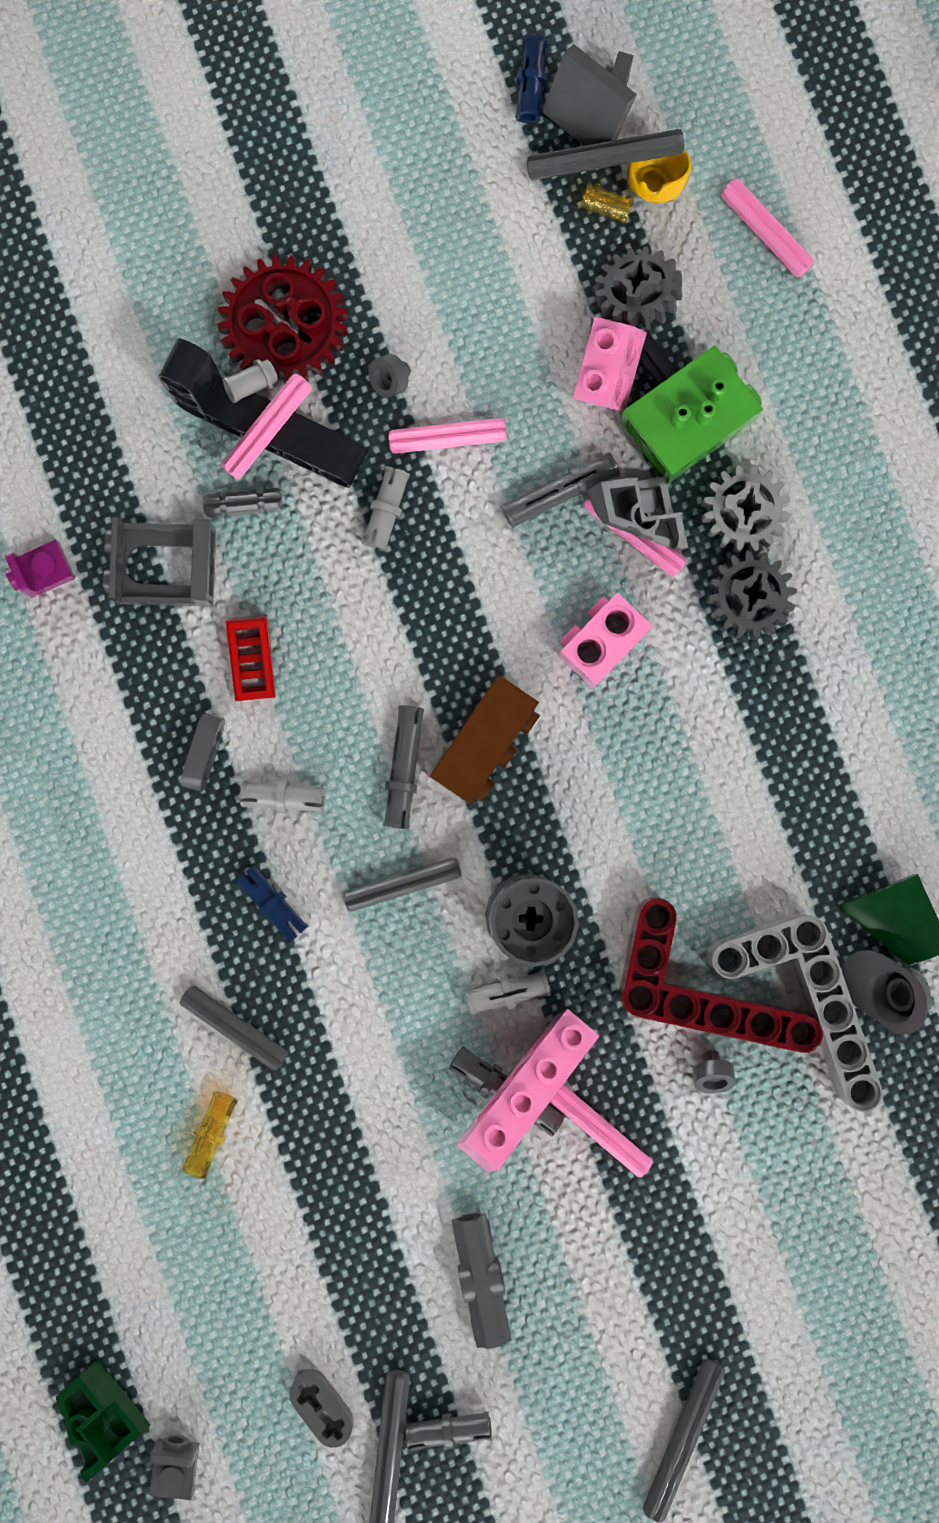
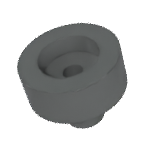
[369,354,411,398]
[693,1051,736,1094]

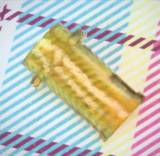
[581,182,634,224]

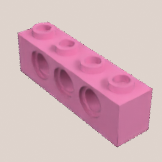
[456,1009,599,1172]

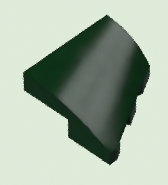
[839,874,939,965]
[55,1359,150,1483]

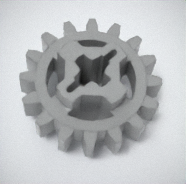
[701,465,791,554]

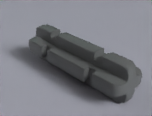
[203,488,283,518]

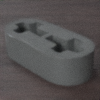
[181,713,225,792]
[289,1369,354,1448]

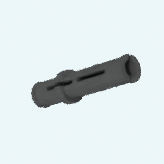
[501,452,620,528]
[383,705,424,829]
[448,1046,566,1137]

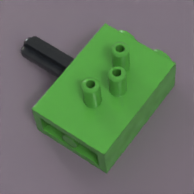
[620,330,763,484]

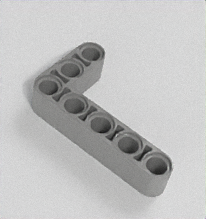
[706,914,883,1112]

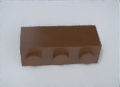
[429,675,541,805]

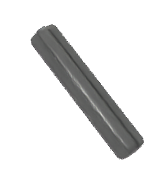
[343,858,461,912]
[179,986,288,1070]

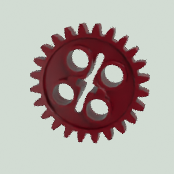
[217,255,348,387]

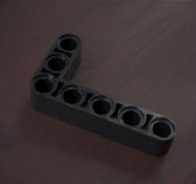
[158,338,368,488]

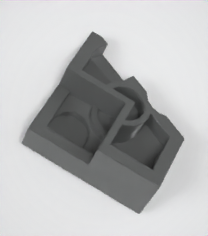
[587,477,689,551]

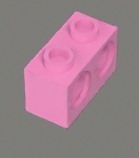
[573,317,647,412]
[559,593,653,689]

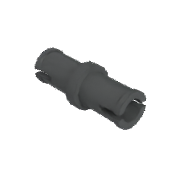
[406,1411,492,1451]

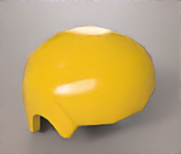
[628,149,691,204]

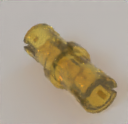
[182,1091,238,1179]

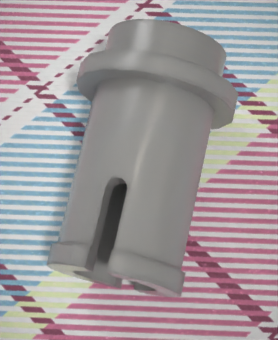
[222,359,278,403]

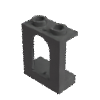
[103,517,216,607]

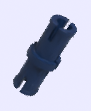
[515,35,548,124]
[235,865,309,943]

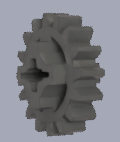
[595,246,683,330]
[706,551,797,641]

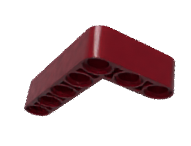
[619,897,823,1053]

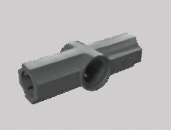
[452,1212,512,1349]

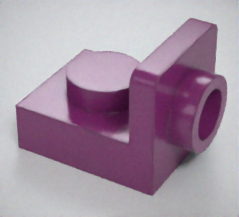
[5,540,76,598]

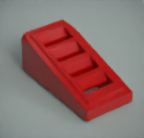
[226,615,276,701]

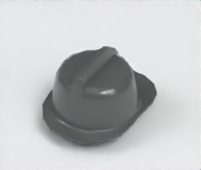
[842,950,934,1034]

